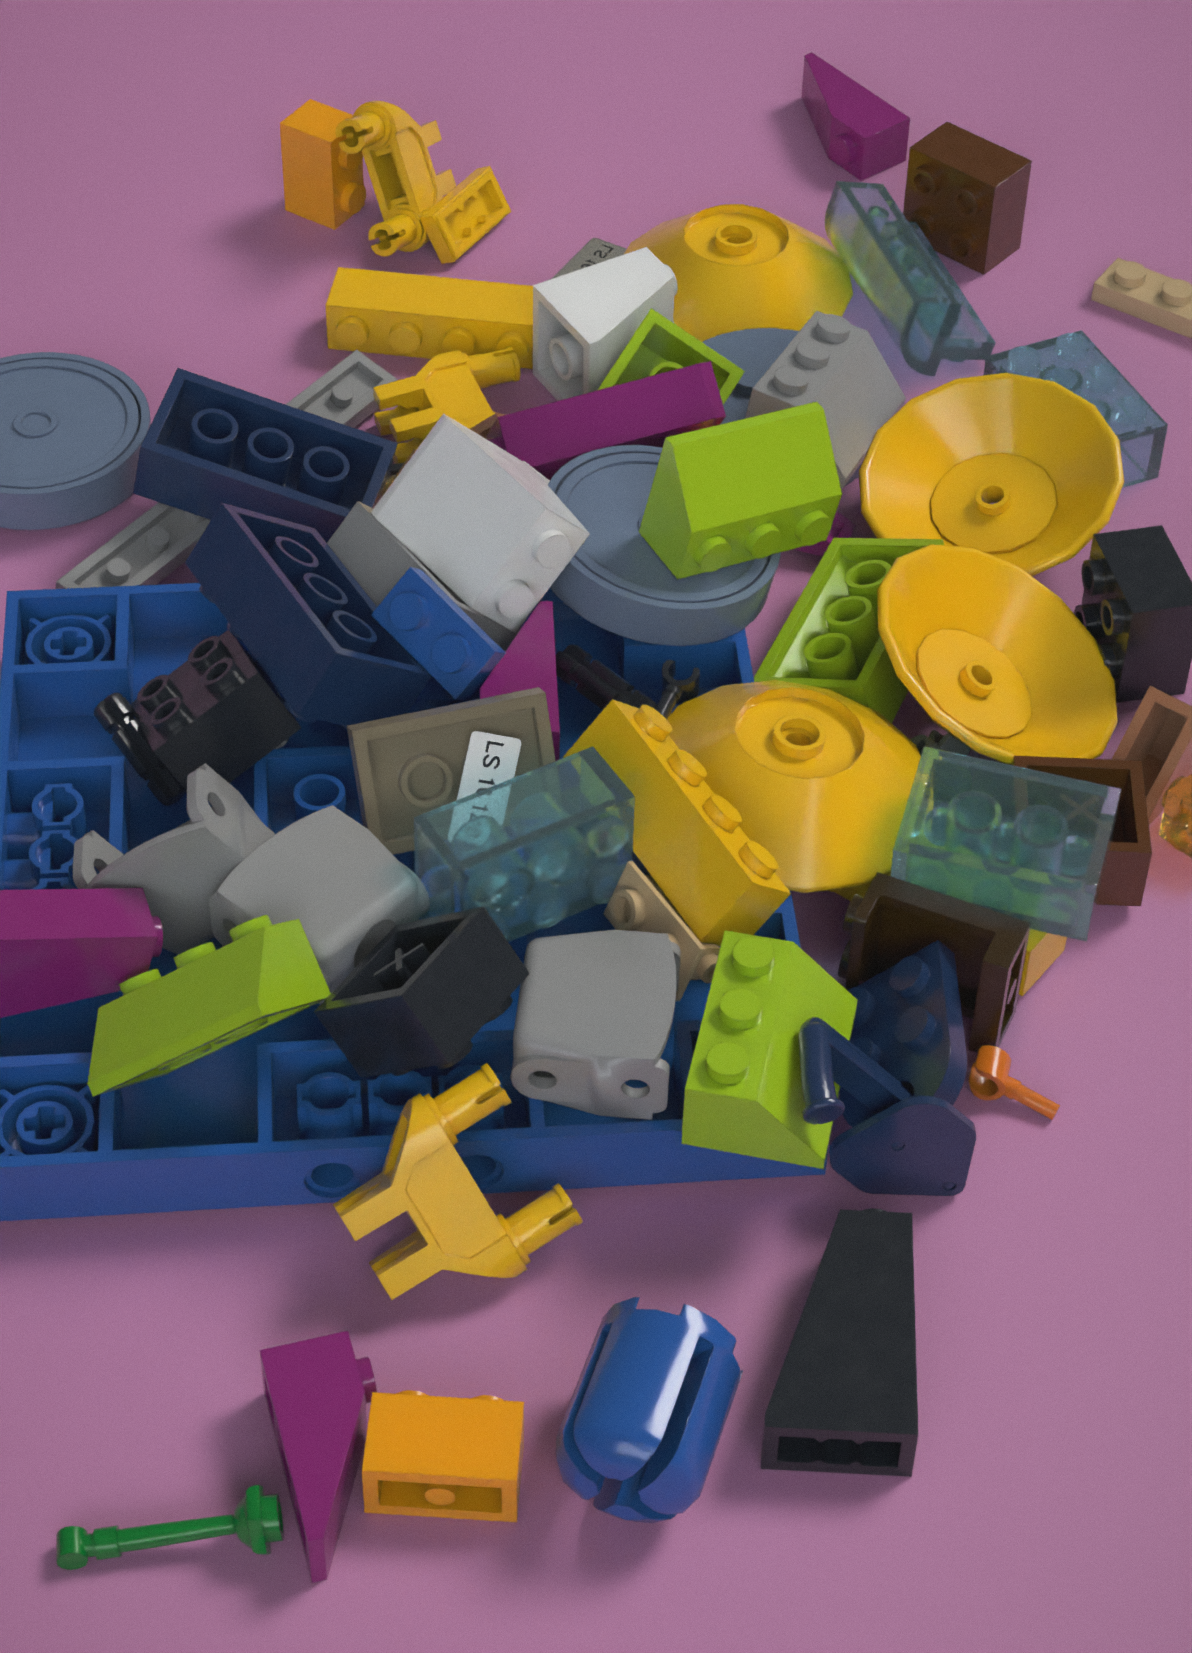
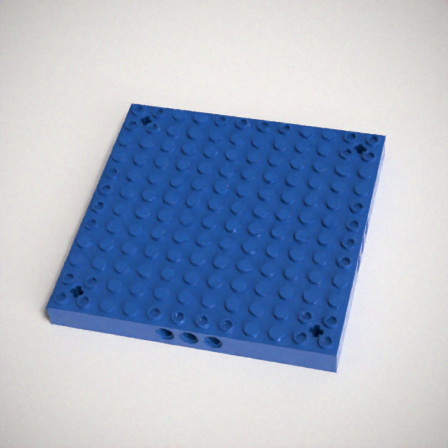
[0,583,829,1221]

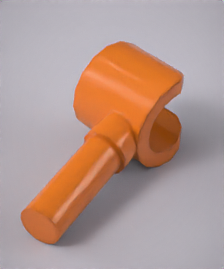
[968,1045,1060,1120]

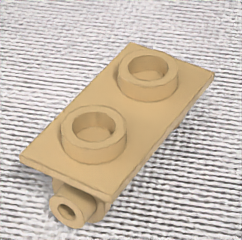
[603,861,720,1002]

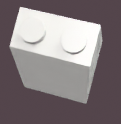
[533,247,678,401]
[371,413,590,633]

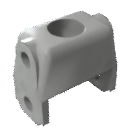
[73,763,275,954]
[209,805,430,1004]
[510,930,681,1120]

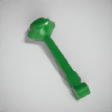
[56,1485,284,1570]

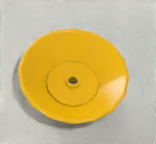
[623,204,853,342]
[859,373,1124,577]
[877,544,1118,766]
[667,680,935,893]

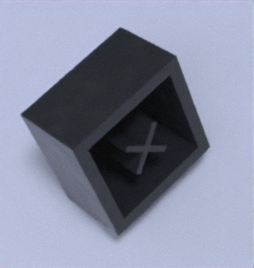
[1074,525,1192,703]
[130,630,302,791]
[314,906,529,1078]

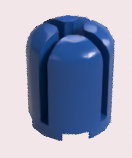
[555,1297,743,1523]

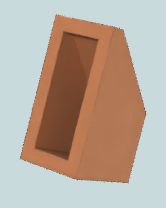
[1111,686,1192,825]

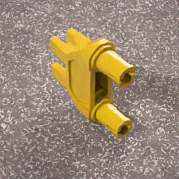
[335,101,456,257]
[373,346,521,464]
[333,1063,583,1300]

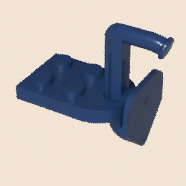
[798,940,976,1196]

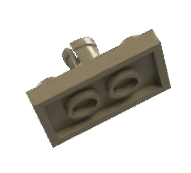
[347,687,564,855]

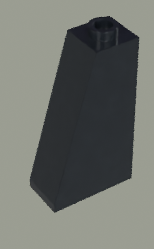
[761,1208,918,1477]

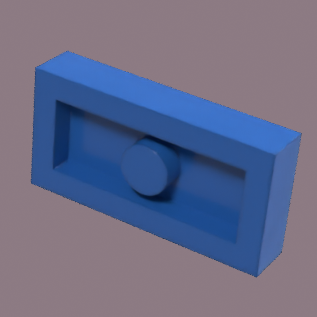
[371,567,506,701]

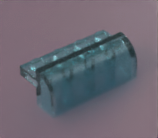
[824,181,996,376]

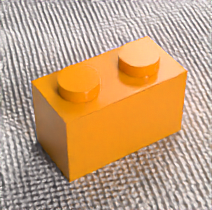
[280,99,366,230]
[362,1390,524,1522]

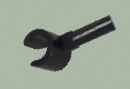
[655,660,700,719]

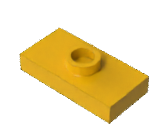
[420,166,511,264]

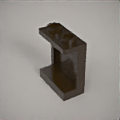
[838,872,1031,1053]

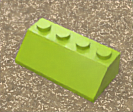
[754,538,944,723]

